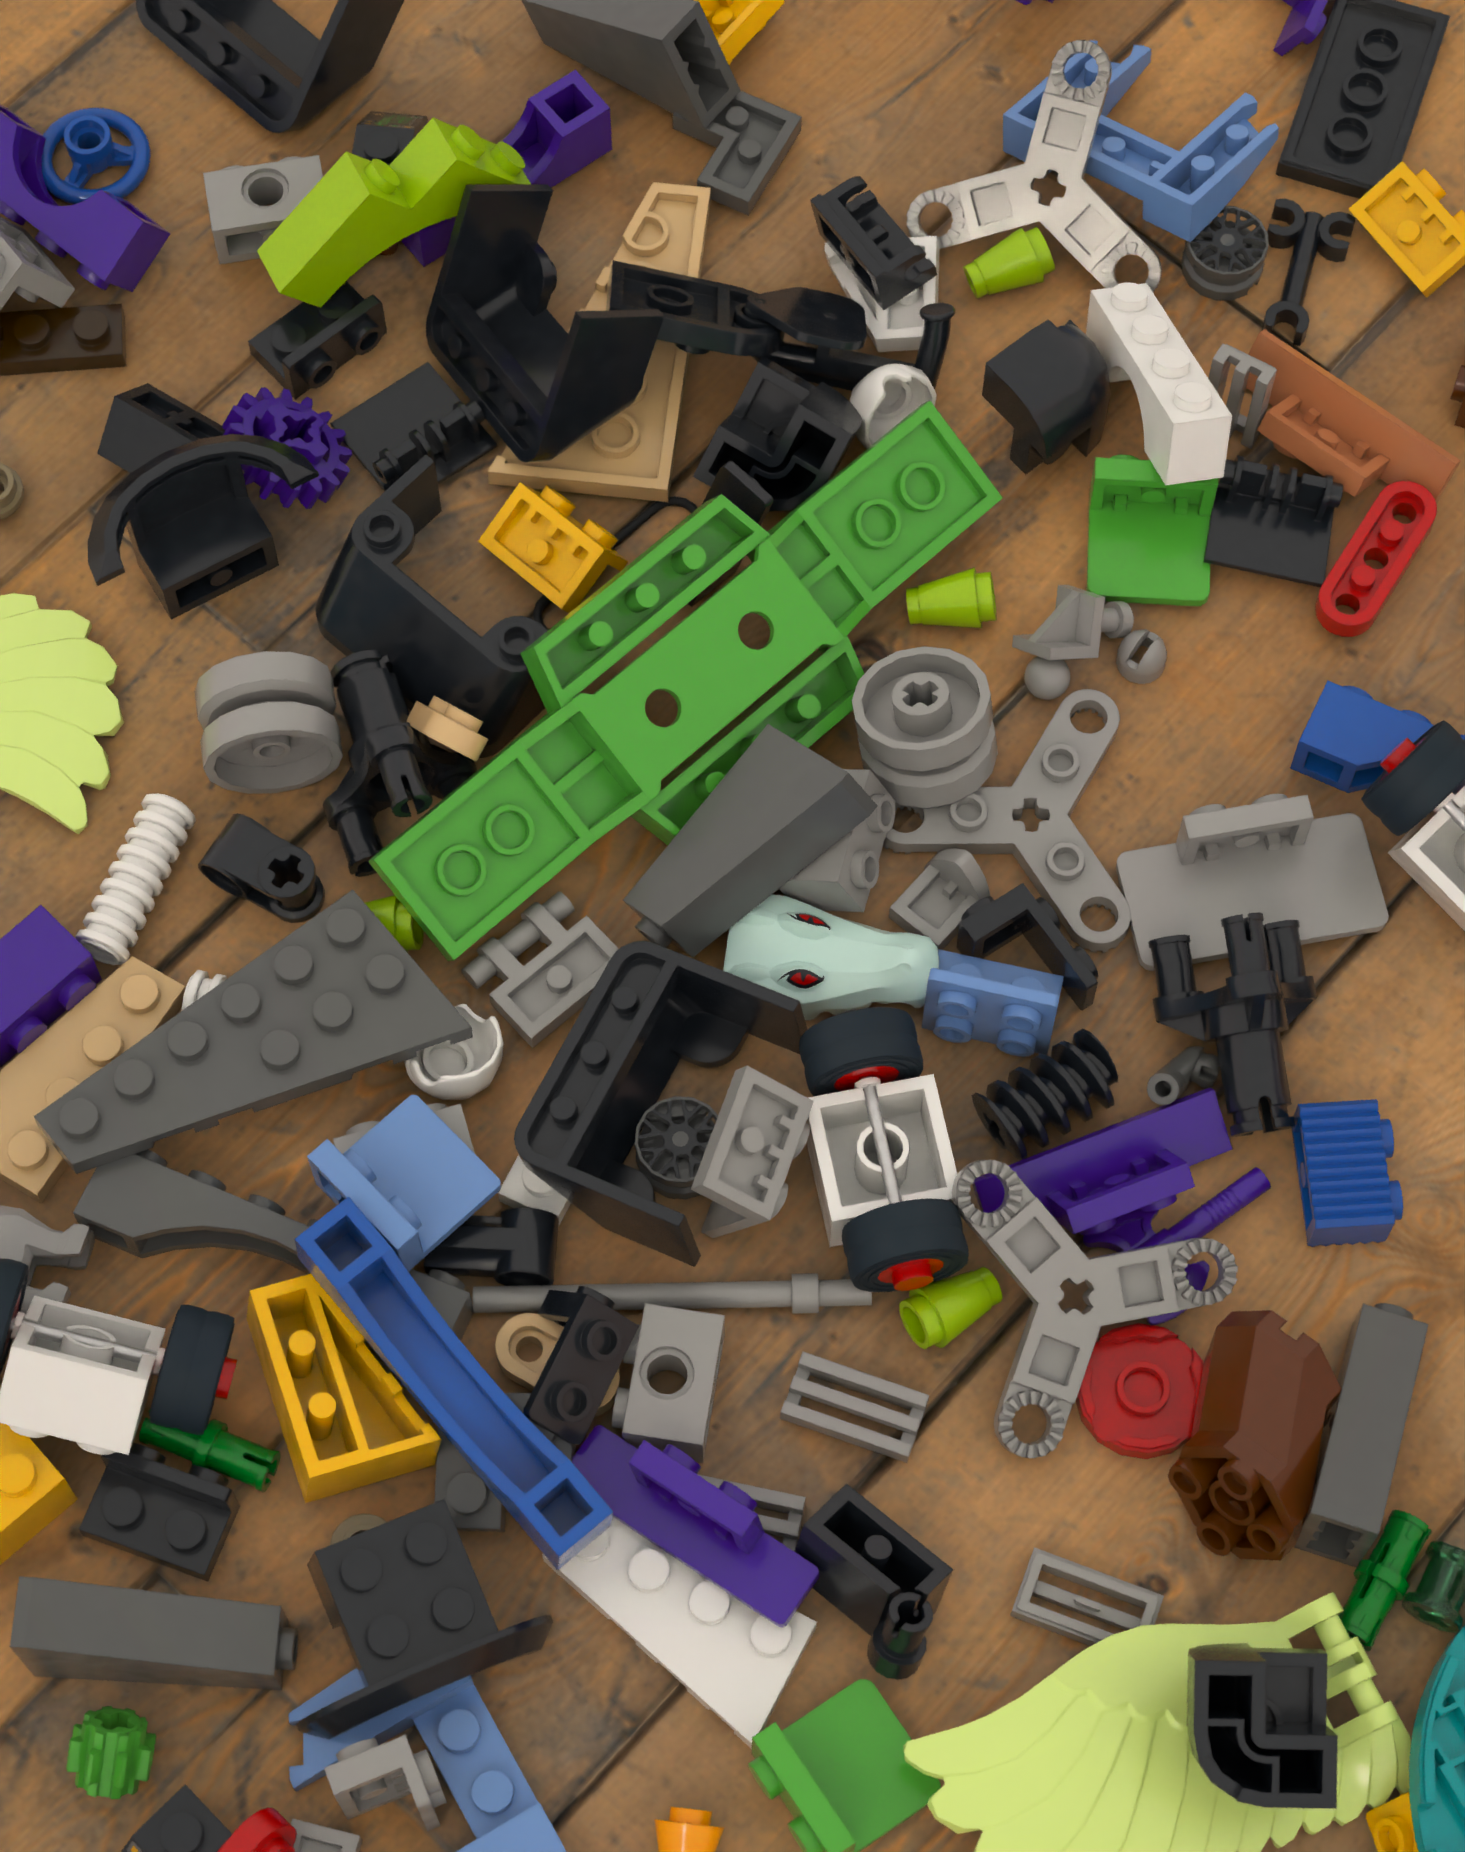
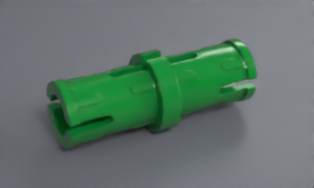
[139,1408,281,1493]
[1339,1510,1432,1651]

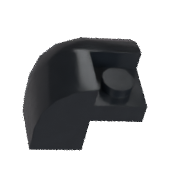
[982,319,1111,475]
[693,357,862,514]
[1187,1643,1338,1809]

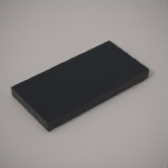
[1276,0,1450,199]

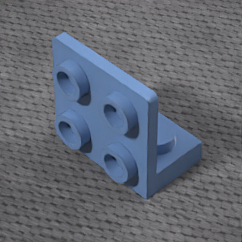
[921,949,1064,1057]
[307,1095,501,1272]

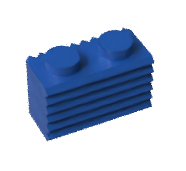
[1292,1099,1403,1247]

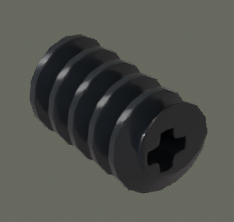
[971,1028,1118,1161]

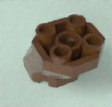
[1168,1310,1342,1561]

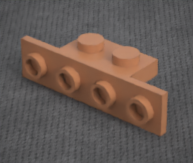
[1246,329,1461,503]

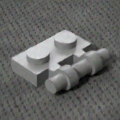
[461,891,618,1048]

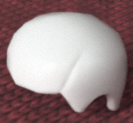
[850,364,937,449]
[404,1004,504,1100]

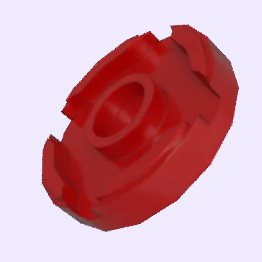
[1076,1323,1204,1459]

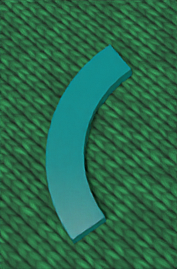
[1409,1624,1465,1852]

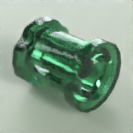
[1402,1541,1465,1633]

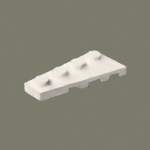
[542,1516,817,1749]

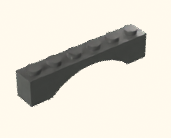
[73,1149,474,1357]

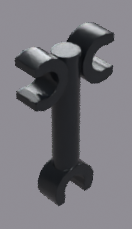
[1261,199,1356,346]

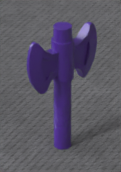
[1083,1167,1271,1325]

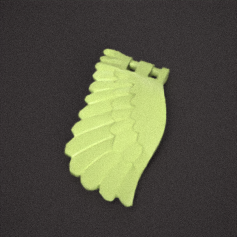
[0,593,124,835]
[903,1592,1411,1852]

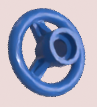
[42,108,151,205]

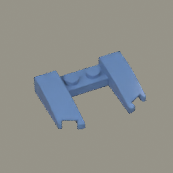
[1003,40,1279,242]
[289,1668,567,1852]

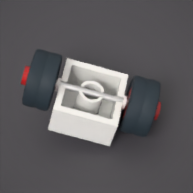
[1361,720,1465,931]
[799,1007,969,1292]
[0,1258,237,1455]

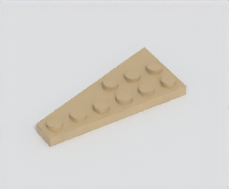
[488,182,711,502]

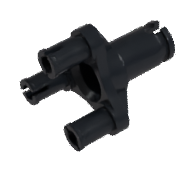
[323,650,478,877]
[1148,912,1317,1137]

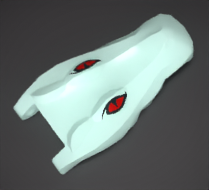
[723,894,939,1020]

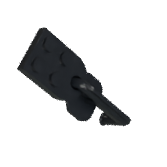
[606,260,955,391]

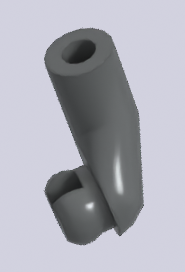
[1147,1046,1220,1105]

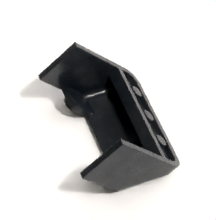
[136,0,404,133]
[426,184,664,462]
[315,455,548,758]
[514,941,808,1267]

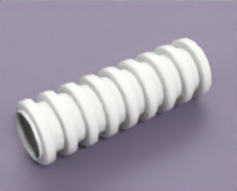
[75,793,196,965]

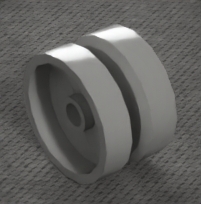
[852,646,998,808]
[194,651,343,794]

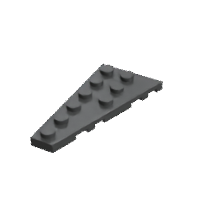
[34,890,473,1174]

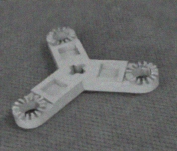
[906,40,1162,292]
[883,689,1131,953]
[952,1160,1238,1459]

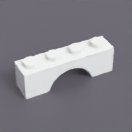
[1086,282,1232,486]

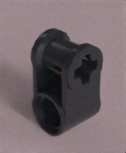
[198,813,325,923]

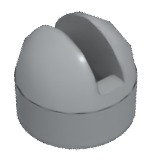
[1116,629,1167,684]

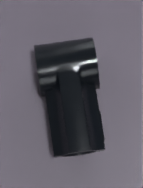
[424,1208,559,1286]

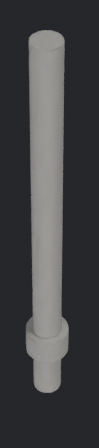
[473,1273,872,1314]

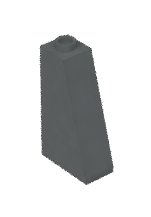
[521,0,741,129]
[623,724,878,958]
[1294,1303,1429,1568]
[10,1576,298,1690]

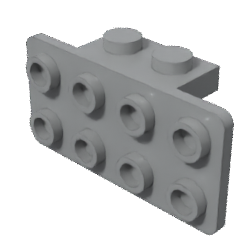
[1116,794,1389,971]

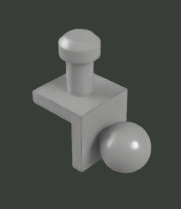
[1012,585,1134,700]

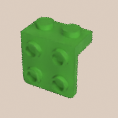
[1086,455,1218,606]
[748,1679,941,1852]

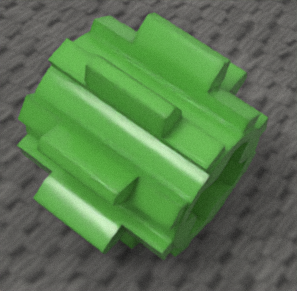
[66,1706,156,1799]

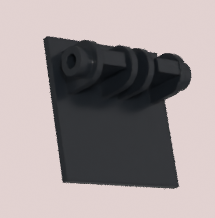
[330,362,497,492]
[1203,455,1343,587]

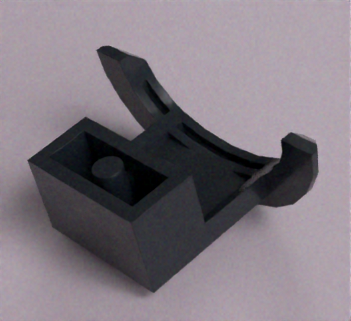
[88,434,319,620]
[296,1499,553,1739]

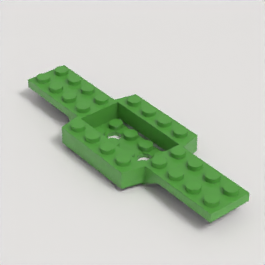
[368,401,1003,961]

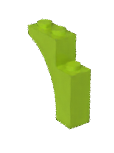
[257,117,531,308]

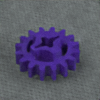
[222,387,352,509]

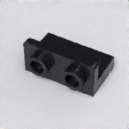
[248,281,387,400]
[79,1443,240,1582]

